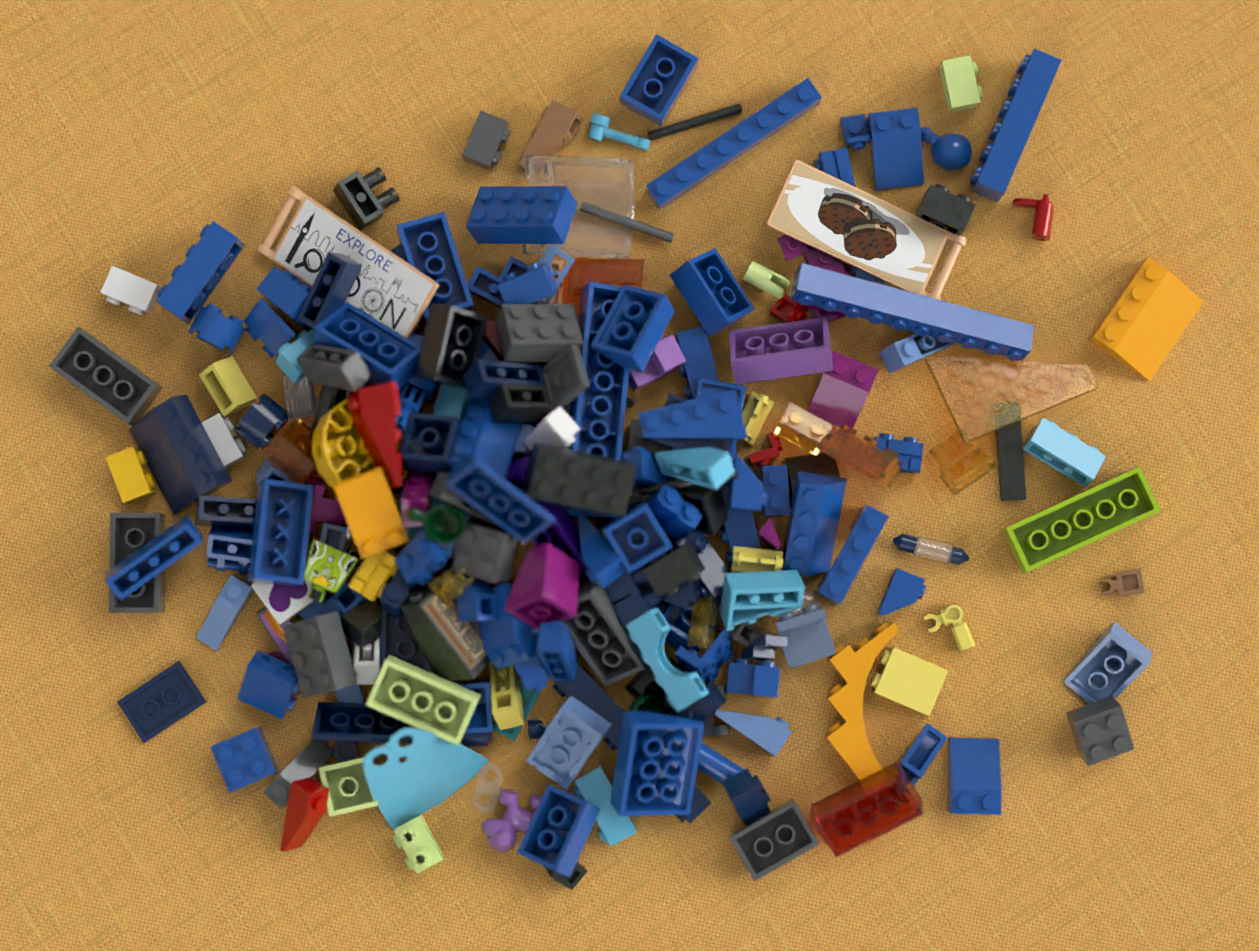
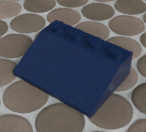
[129,394,232,515]

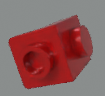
[769,293,808,323]
[748,432,783,468]

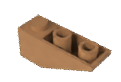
[518,100,583,173]

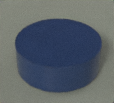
[333,742,359,762]

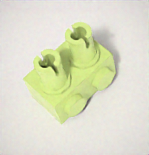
[393,814,445,874]

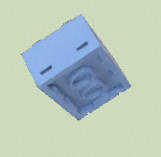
[526,696,612,790]

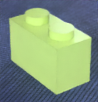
[939,55,983,113]

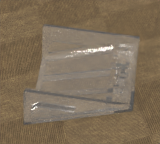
[523,155,636,258]

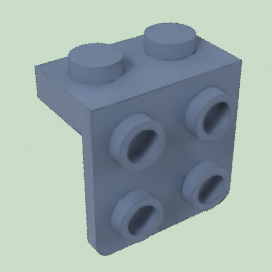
[774,604,835,668]

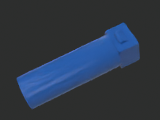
[697,742,744,784]

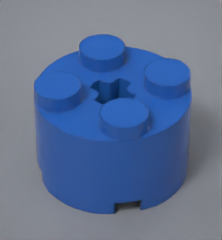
[188,303,245,355]

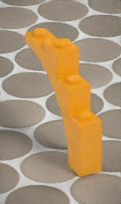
[825,622,900,785]

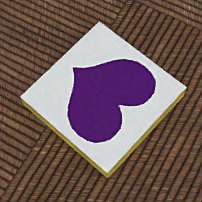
[251,579,315,626]

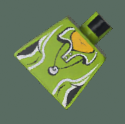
[304,540,360,603]

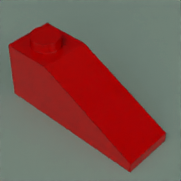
[280,777,329,852]

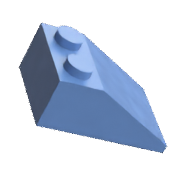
[1063,621,1152,704]

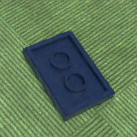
[117,661,207,743]

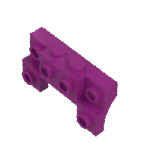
[777,235,852,323]

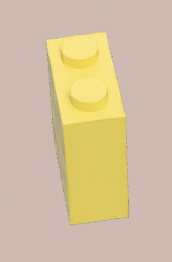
[871,647,948,716]

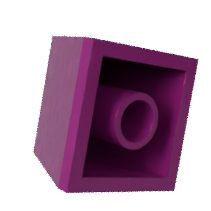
[505,543,580,630]

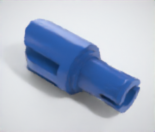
[396,383,426,433]

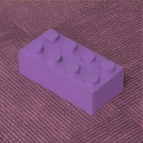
[729,317,833,384]

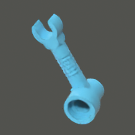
[588,113,650,151]

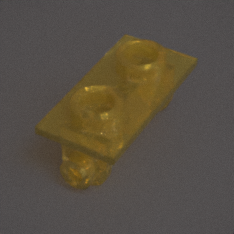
[687,596,718,650]

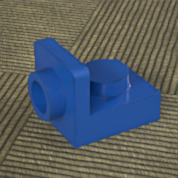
[840,114,871,150]

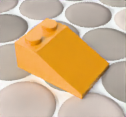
[333,467,409,559]

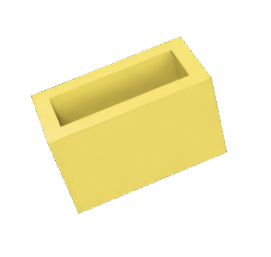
[199,356,257,416]

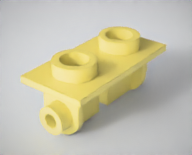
[741,391,774,445]
[731,546,783,572]

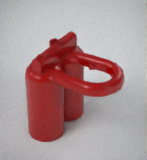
[1012,194,1054,241]

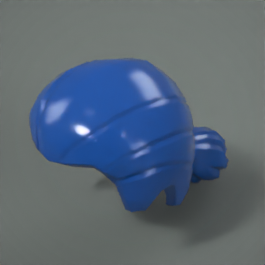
[921,126,972,171]

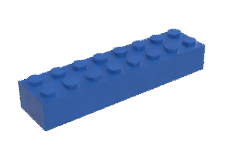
[566,281,629,460]

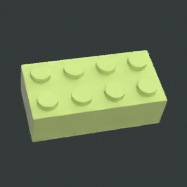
[366,655,481,745]

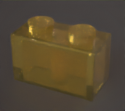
[774,402,833,456]

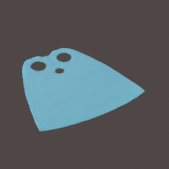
[363,728,489,829]

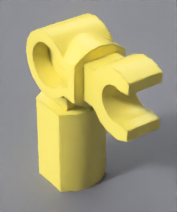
[923,605,975,651]

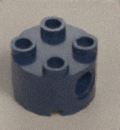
[234,393,290,450]

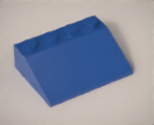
[610,712,704,816]

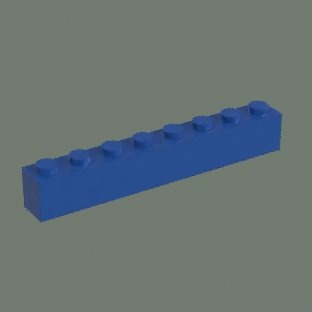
[646,78,822,210]

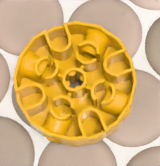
[312,399,408,488]

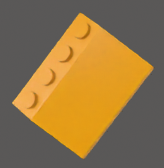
[1089,257,1203,381]

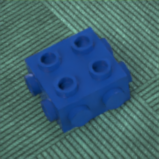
[238,650,300,719]

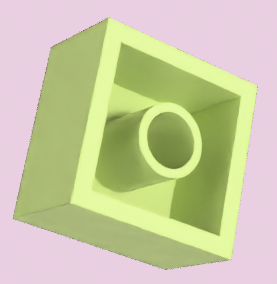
[319,756,379,817]

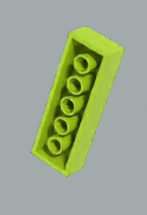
[1002,466,1161,573]

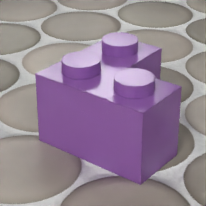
[628,335,686,392]

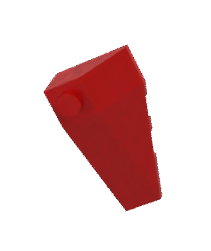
[348,382,402,491]

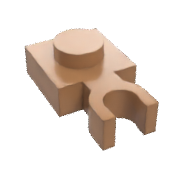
[1099,568,1145,597]

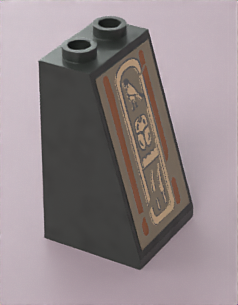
[400,576,490,680]

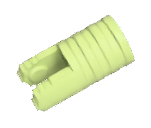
[743,261,790,299]

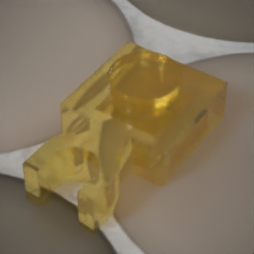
[429,566,474,604]

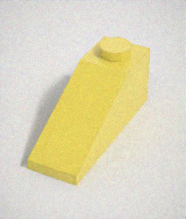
[489,661,525,730]

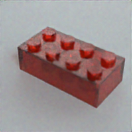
[811,761,924,857]

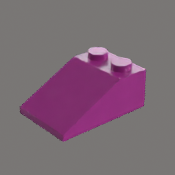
[803,351,878,440]

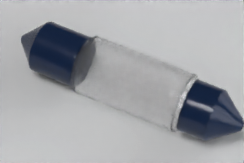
[893,533,970,565]

